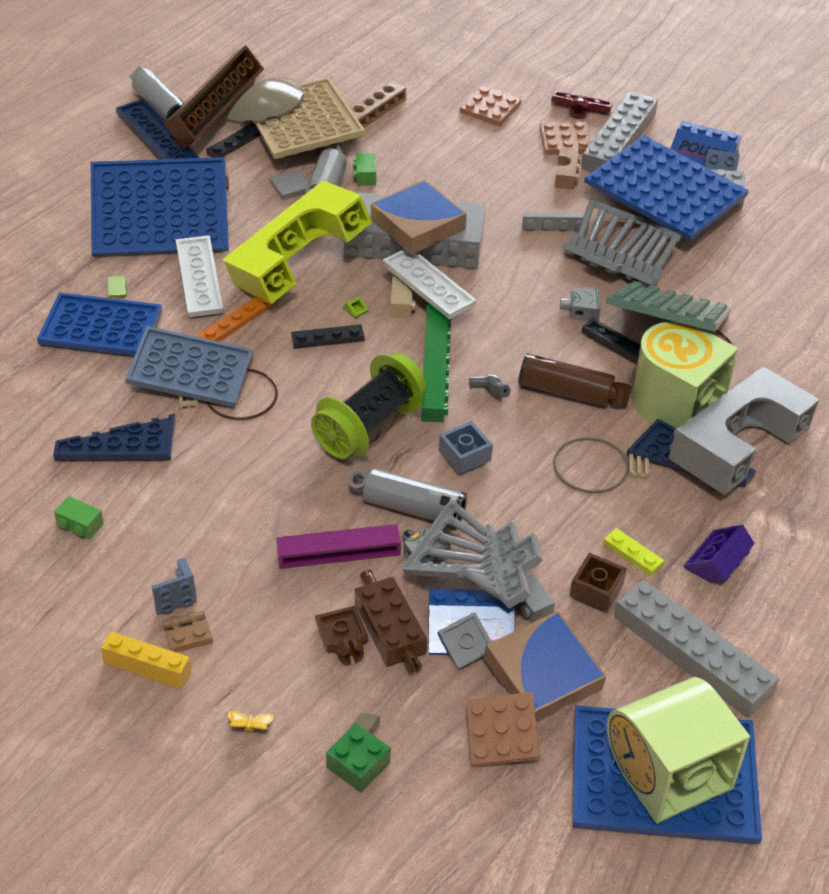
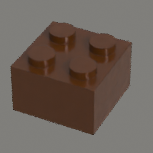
[570,553,627,612]

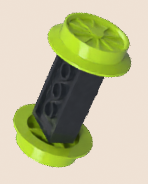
[311,353,427,459]

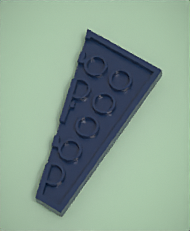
[53,413,175,460]
[626,419,756,487]

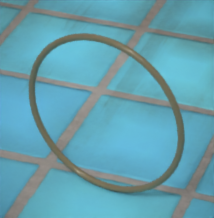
[553,437,629,493]

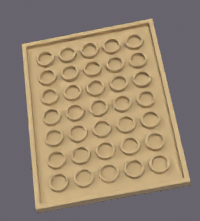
[252,77,365,159]

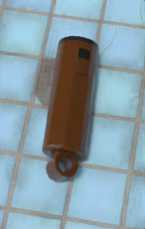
[518,353,632,407]

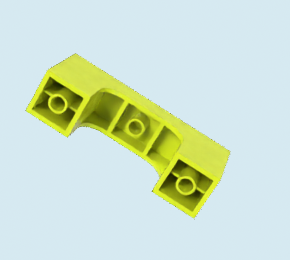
[222,180,372,304]

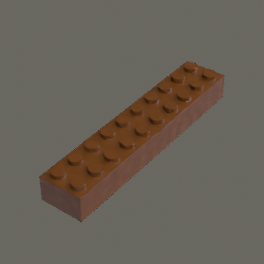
[163,45,264,149]

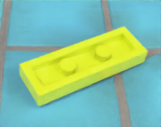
[603,528,664,576]

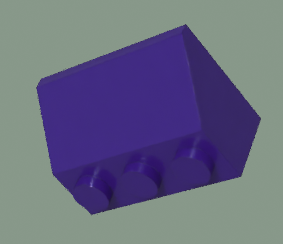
[683,524,755,583]

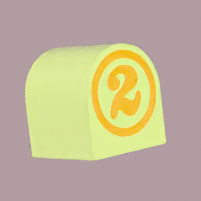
[632,321,738,428]

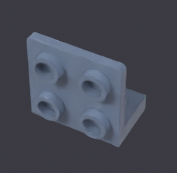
[705,149,740,171]
[152,558,197,615]

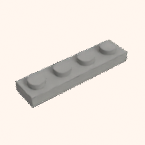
[522,213,589,231]

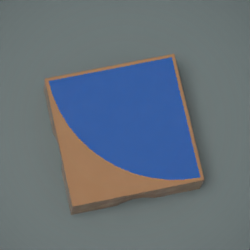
[370,179,467,255]
[483,611,607,722]

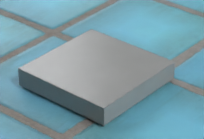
[269,169,309,200]
[437,612,492,670]

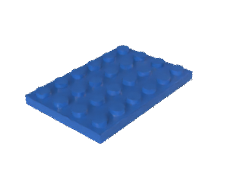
[37,292,162,356]

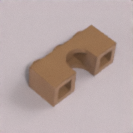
[555,147,581,190]

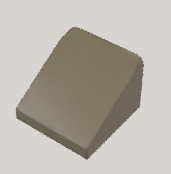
[349,713,380,734]

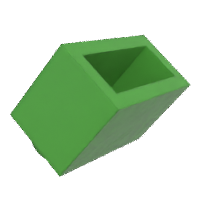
[353,153,376,186]
[54,496,104,540]

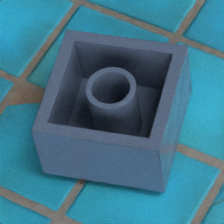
[439,421,493,475]

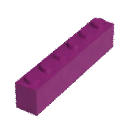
[276,524,401,569]

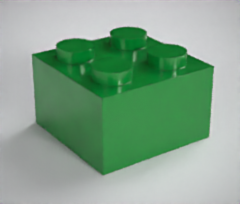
[326,723,391,793]

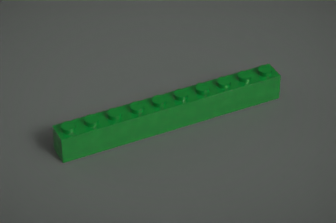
[421,302,451,422]

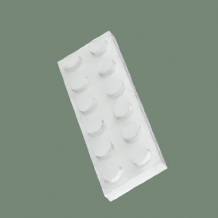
[176,235,224,317]
[383,249,477,319]

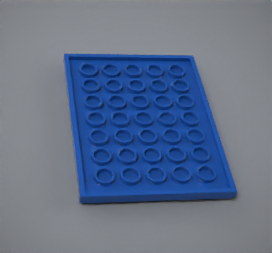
[584,135,749,241]
[90,157,229,256]
[572,705,762,844]

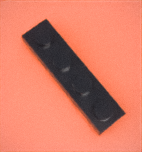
[206,123,261,158]
[582,318,641,363]
[291,324,365,349]

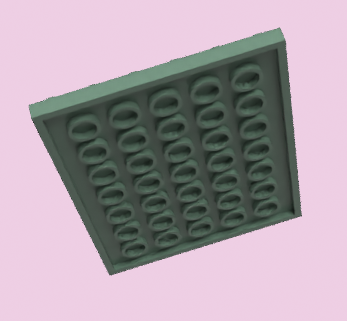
[606,281,731,332]

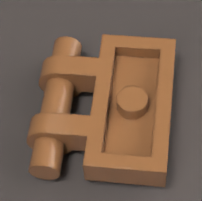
[162,611,213,653]

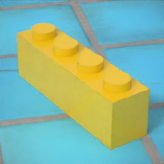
[101,631,192,689]

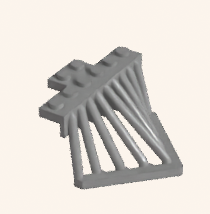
[561,199,682,287]
[401,500,543,609]

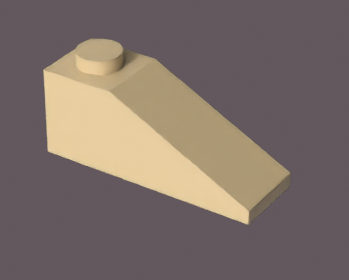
[390,274,416,318]

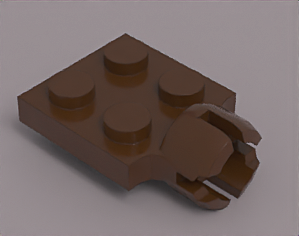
[315,606,368,664]

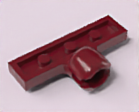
[551,91,613,117]

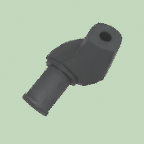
[469,373,511,398]

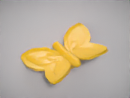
[228,711,273,732]

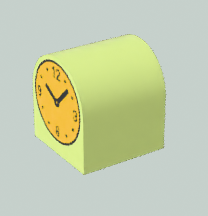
[607,677,750,824]

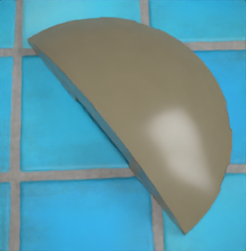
[227,77,304,124]

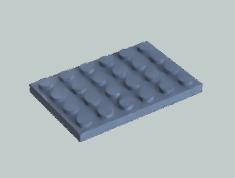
[126,326,253,408]

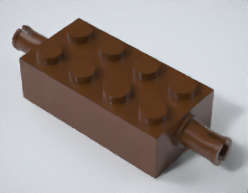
[355,569,427,673]

